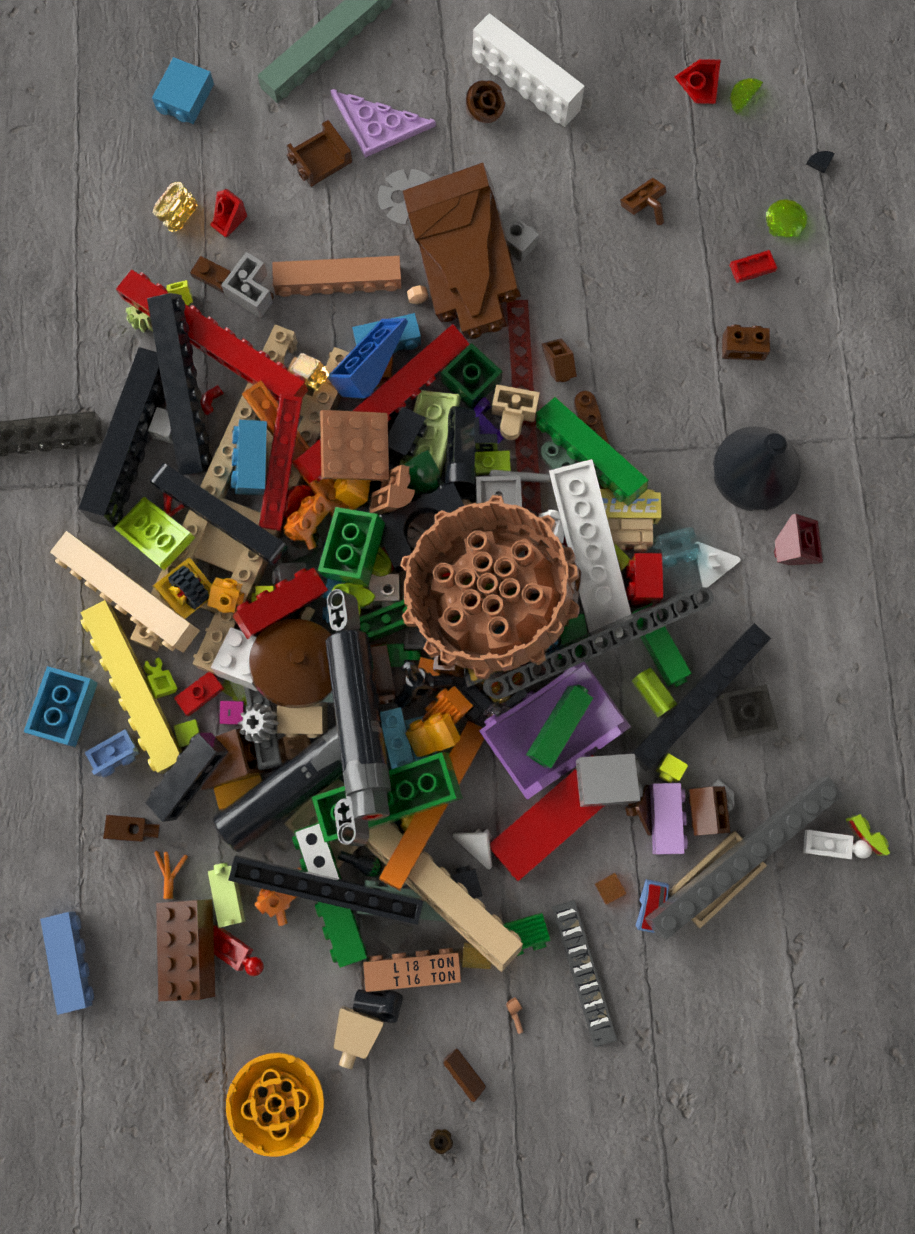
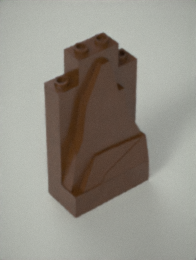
[403,163,521,339]

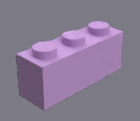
[649,783,688,854]

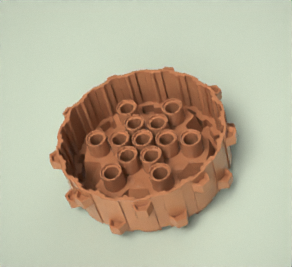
[400,495,580,679]

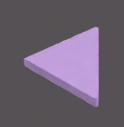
[331,89,436,158]

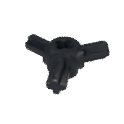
[394,660,453,708]

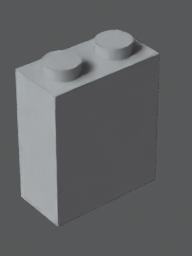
[576,754,643,807]

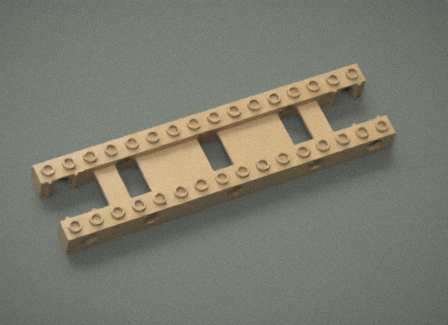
[130,325,349,676]

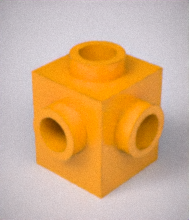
[207,577,245,613]

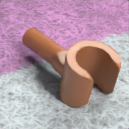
[506,997,523,1034]

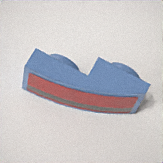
[635,879,669,933]

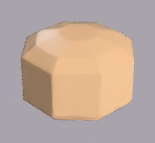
[407,285,428,304]

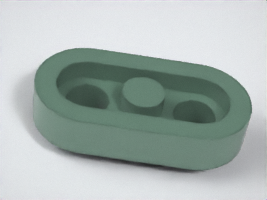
[540,441,576,470]

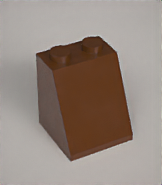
[201,729,272,790]

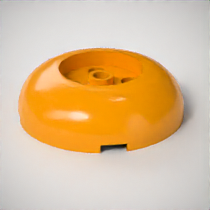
[226,1052,324,1157]

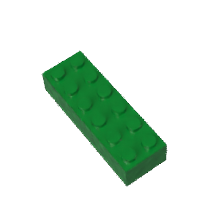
[312,752,463,843]

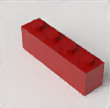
[233,567,328,640]

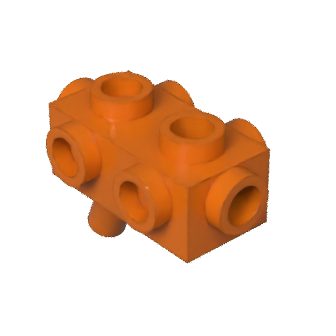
[283,493,332,550]
[254,868,301,926]

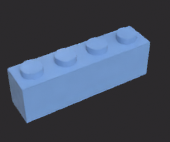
[40,911,94,1015]

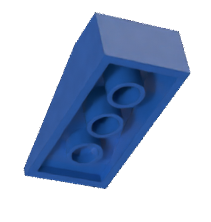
[327,318,408,398]

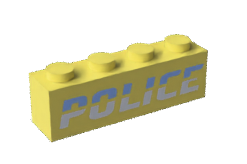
[600,489,661,524]

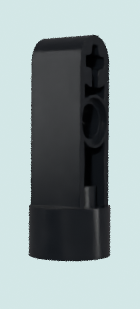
[445,406,476,491]

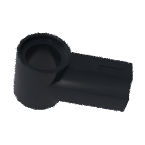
[353,989,403,1023]

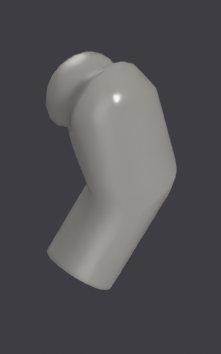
[711,778,735,812]

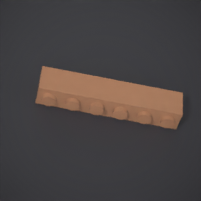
[272,256,402,297]

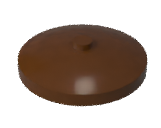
[249,619,332,708]

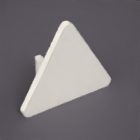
[694,542,740,588]
[452,829,492,869]

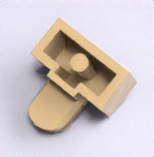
[492,385,540,440]

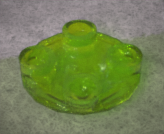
[766,199,807,238]

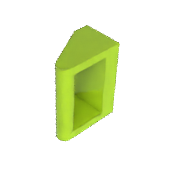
[632,667,677,717]

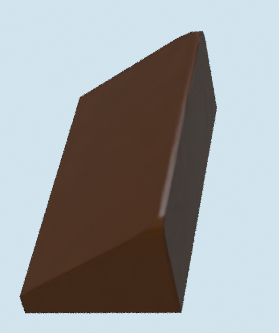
[443,1049,486,1102]

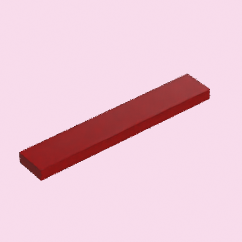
[259,394,303,531]

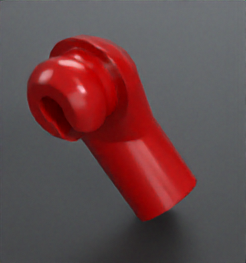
[200,385,223,415]

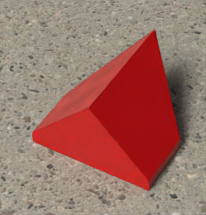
[674,59,721,104]
[210,189,247,237]

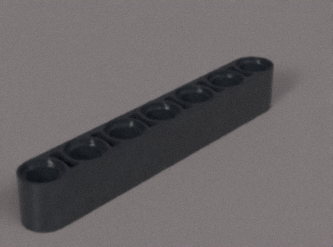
[150,463,289,566]

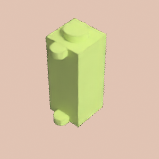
[208,862,245,928]

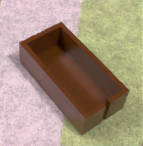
[156,899,216,1002]

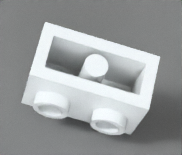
[360,574,400,609]

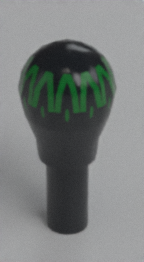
[338,850,382,877]

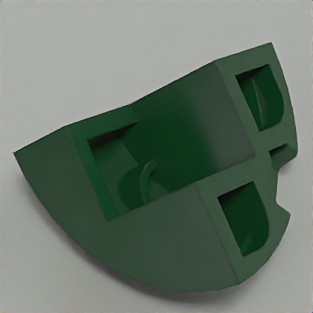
[404,450,443,502]

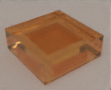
[594,873,626,905]

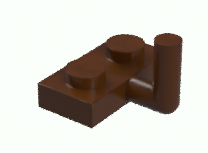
[620,178,667,225]

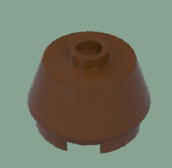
[465,80,506,123]

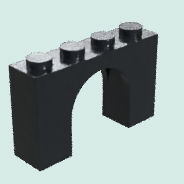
[379,483,464,573]

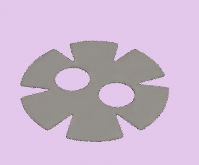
[378,169,431,224]

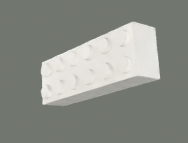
[472,13,585,127]

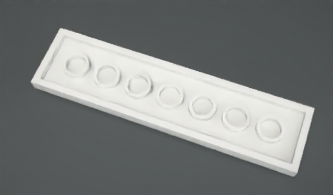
[549,459,631,643]

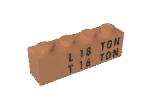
[363,948,461,992]

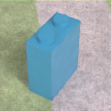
[152,57,214,124]

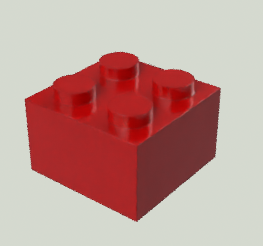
[625,553,663,607]

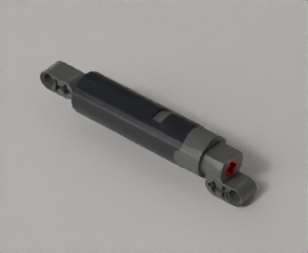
[325,589,391,846]

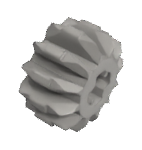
[238,703,279,743]

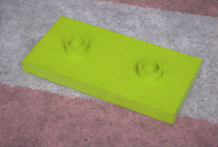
[114,496,195,571]

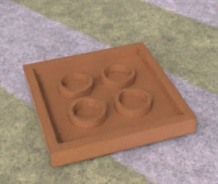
[320,410,389,481]

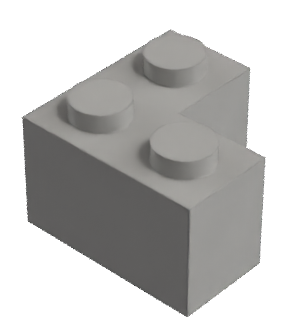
[221,252,273,319]

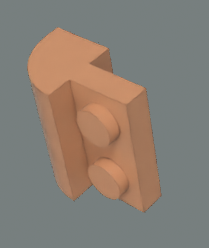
[369,465,415,515]

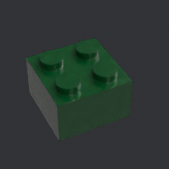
[441,343,503,409]

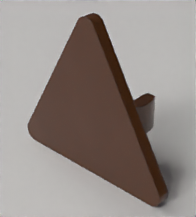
[625,785,652,836]

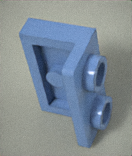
[85,729,140,778]

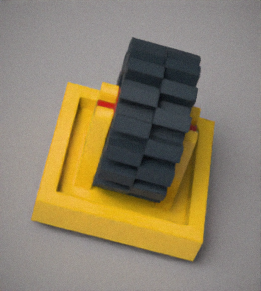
[152,557,212,619]

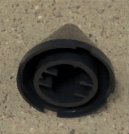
[713,426,801,511]

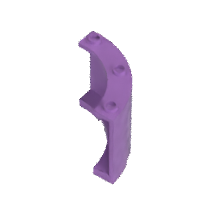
[479,662,631,800]

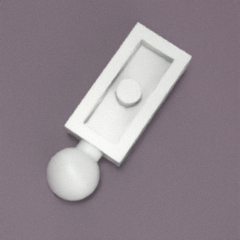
[803,830,872,859]

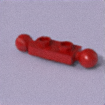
[213,925,264,976]

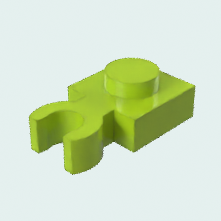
[144,657,177,699]

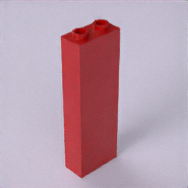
[489,755,605,881]

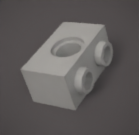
[501,209,539,262]

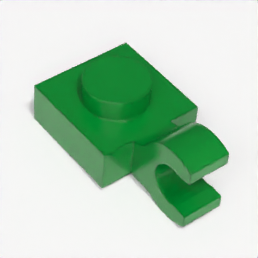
[387,644,421,667]

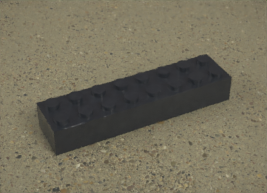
[78,347,165,528]

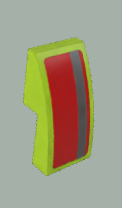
[846,814,890,856]

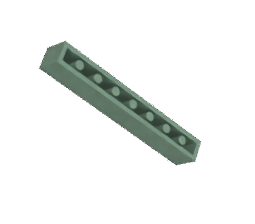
[258,0,393,103]

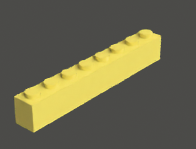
[80,600,182,774]

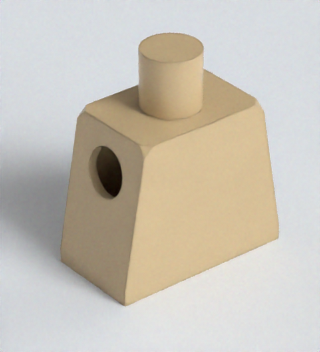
[334,1006,384,1069]

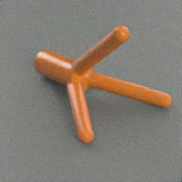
[154,851,188,899]

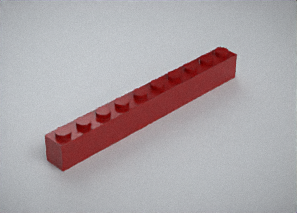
[116,269,308,402]
[292,324,469,483]

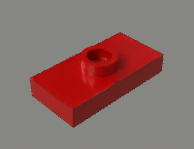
[729,250,777,283]
[174,672,225,717]

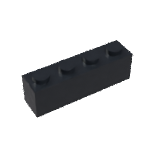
[145,733,229,822]

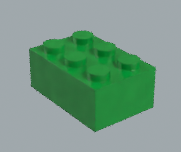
[318,507,385,586]

